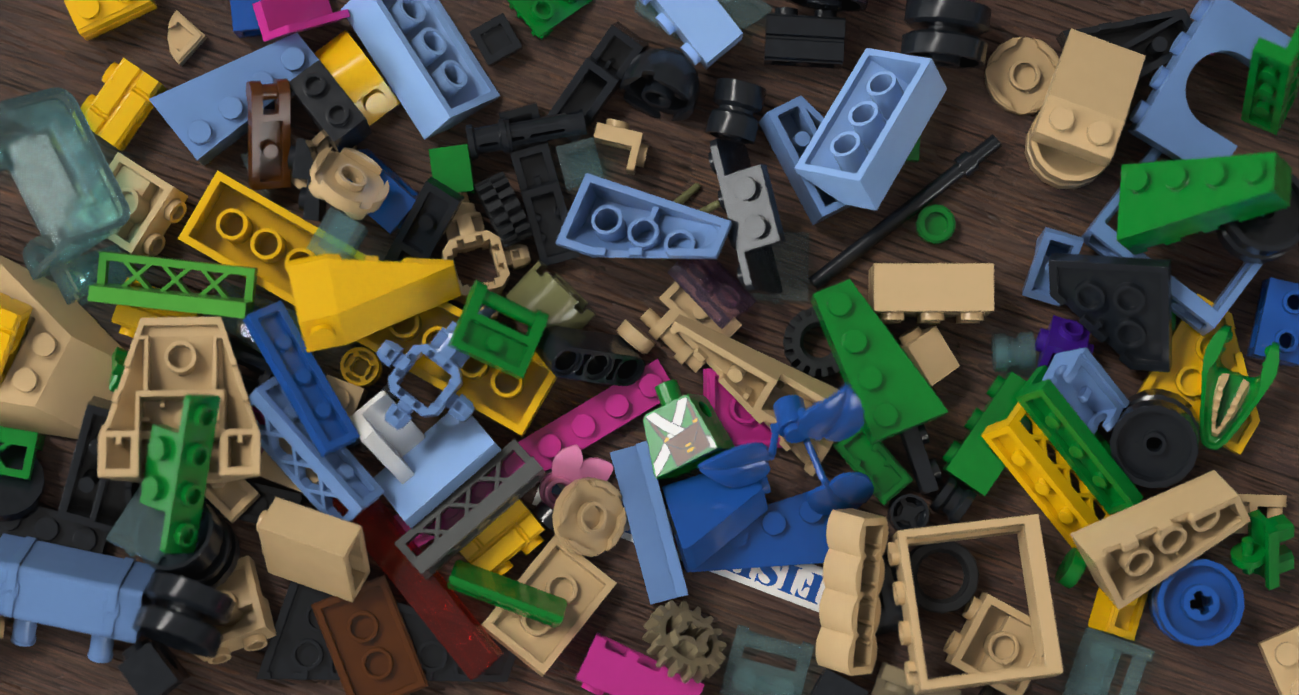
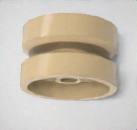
[1025,112,1117,190]

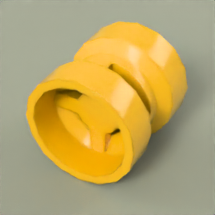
[340,347,383,388]

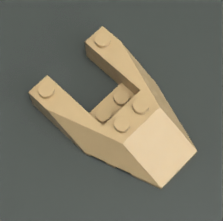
[0,255,125,439]

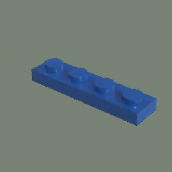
[243,300,360,457]

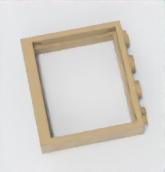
[887,514,1064,694]

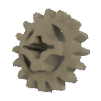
[642,600,727,684]

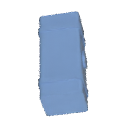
[0,533,158,663]

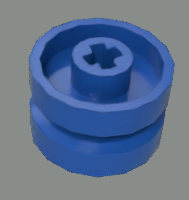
[1148,559,1245,647]

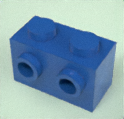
[1246,277,1299,367]

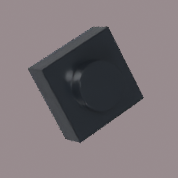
[469,13,523,68]

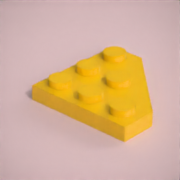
[1137,293,1260,455]

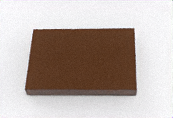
[311,575,429,695]

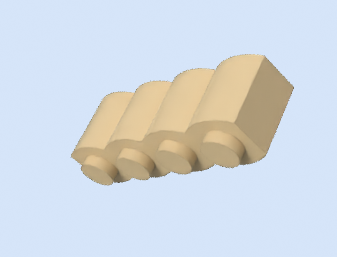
[815,508,888,676]

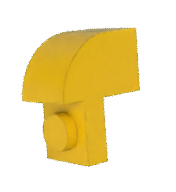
[314,30,400,126]

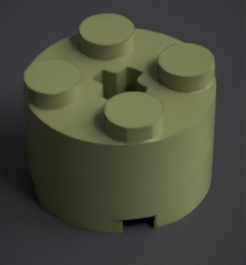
[506,260,596,330]

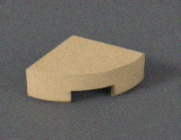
[167,10,207,66]

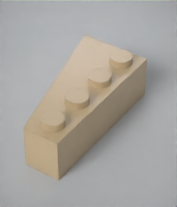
[1070,470,1251,610]

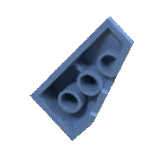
[555,173,732,259]

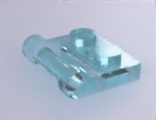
[720,624,814,695]
[1063,627,1155,695]

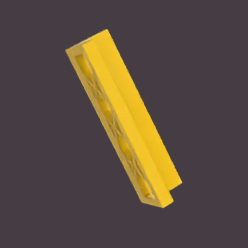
[981,402,1118,549]

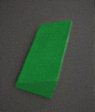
[446,560,567,628]

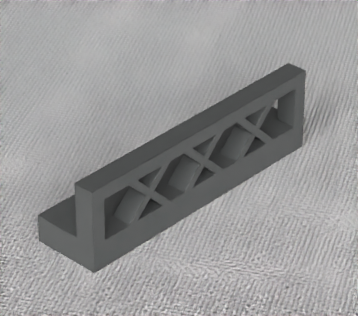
[394,439,546,580]

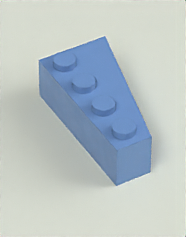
[149,32,320,166]

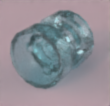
[991,331,1036,372]

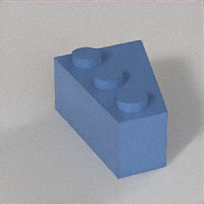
[758,95,850,225]

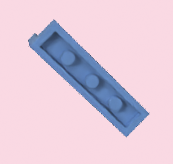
[248,376,385,522]
[610,441,689,605]

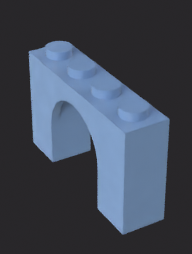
[1127,0,1291,160]

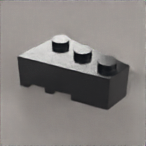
[1056,8,1193,82]

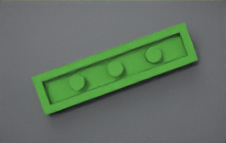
[88,251,258,319]

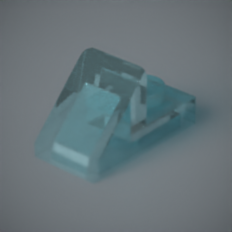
[50,244,133,305]

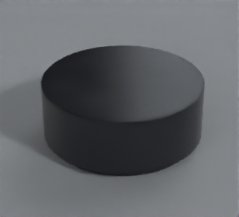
[533,501,555,533]

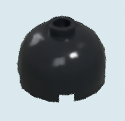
[619,47,700,121]

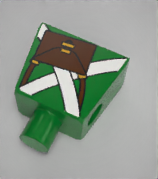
[643,379,735,480]

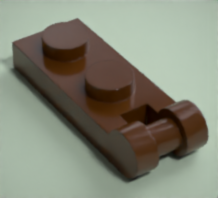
[246,78,291,190]

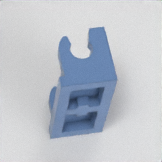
[1042,347,1130,434]

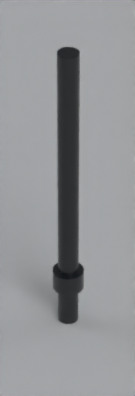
[808,134,1002,290]

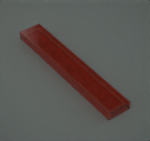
[332,497,503,680]

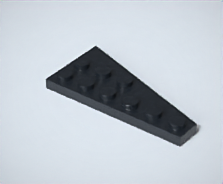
[257,581,516,682]

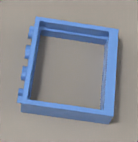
[1081,146,1264,336]

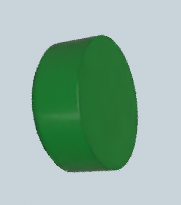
[915,204,956,245]
[1055,547,1087,589]

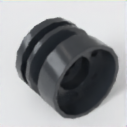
[136,501,240,589]

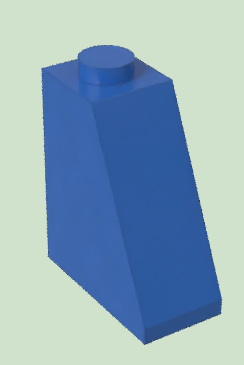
[662,473,771,570]

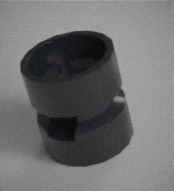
[705,78,767,144]

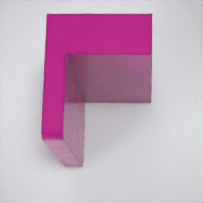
[252,0,350,42]

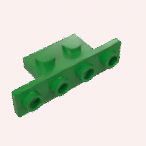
[140,394,220,554]

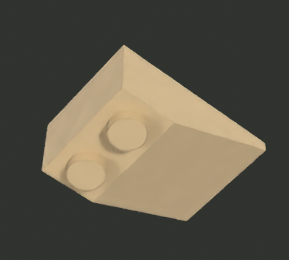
[1030,28,1146,167]

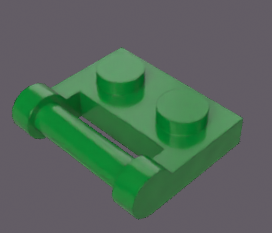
[447,280,549,379]

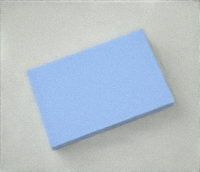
[374,413,501,529]

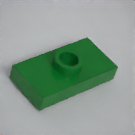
[832,426,913,505]

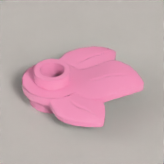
[539,444,613,509]

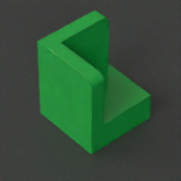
[429,144,476,195]

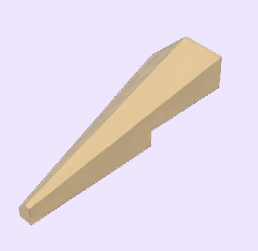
[669,314,839,476]

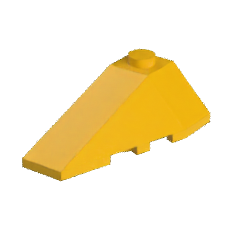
[287,253,461,353]

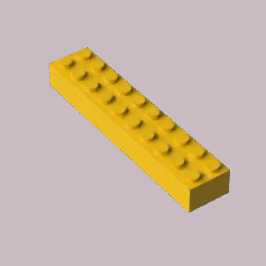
[178,170,558,437]

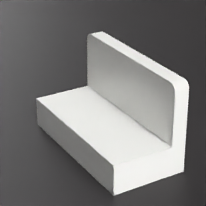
[349,391,425,485]

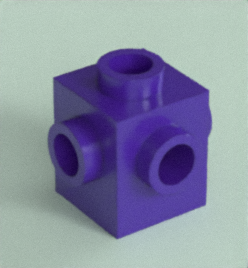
[1034,315,1094,367]

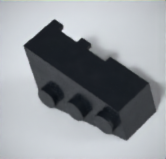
[57,396,139,538]

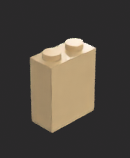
[256,497,371,602]

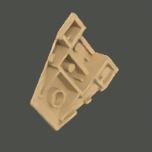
[97,317,261,483]

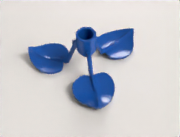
[698,383,874,516]

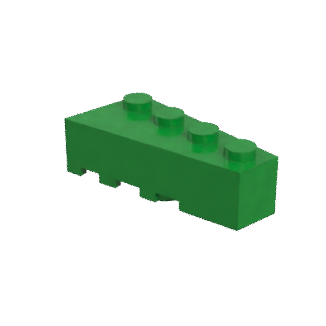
[1116,152,1292,255]
[810,279,949,445]

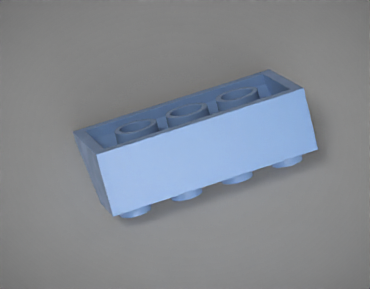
[341,0,500,140]
[794,48,947,211]

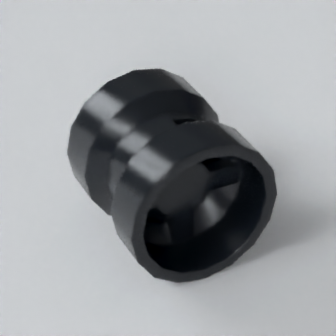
[887,494,930,531]

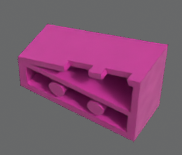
[576,632,705,695]

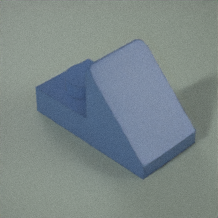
[1022,227,1084,306]

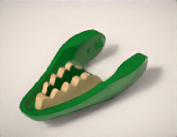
[1200,324,1280,450]

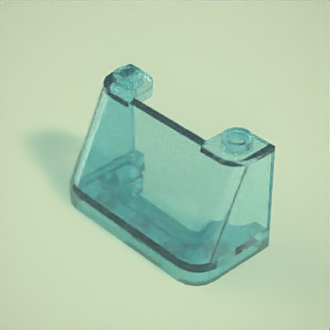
[0,87,130,280]

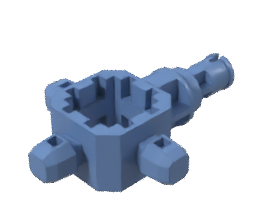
[376,304,496,430]

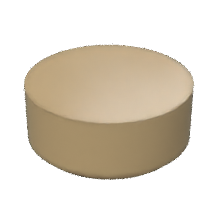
[617,319,656,354]

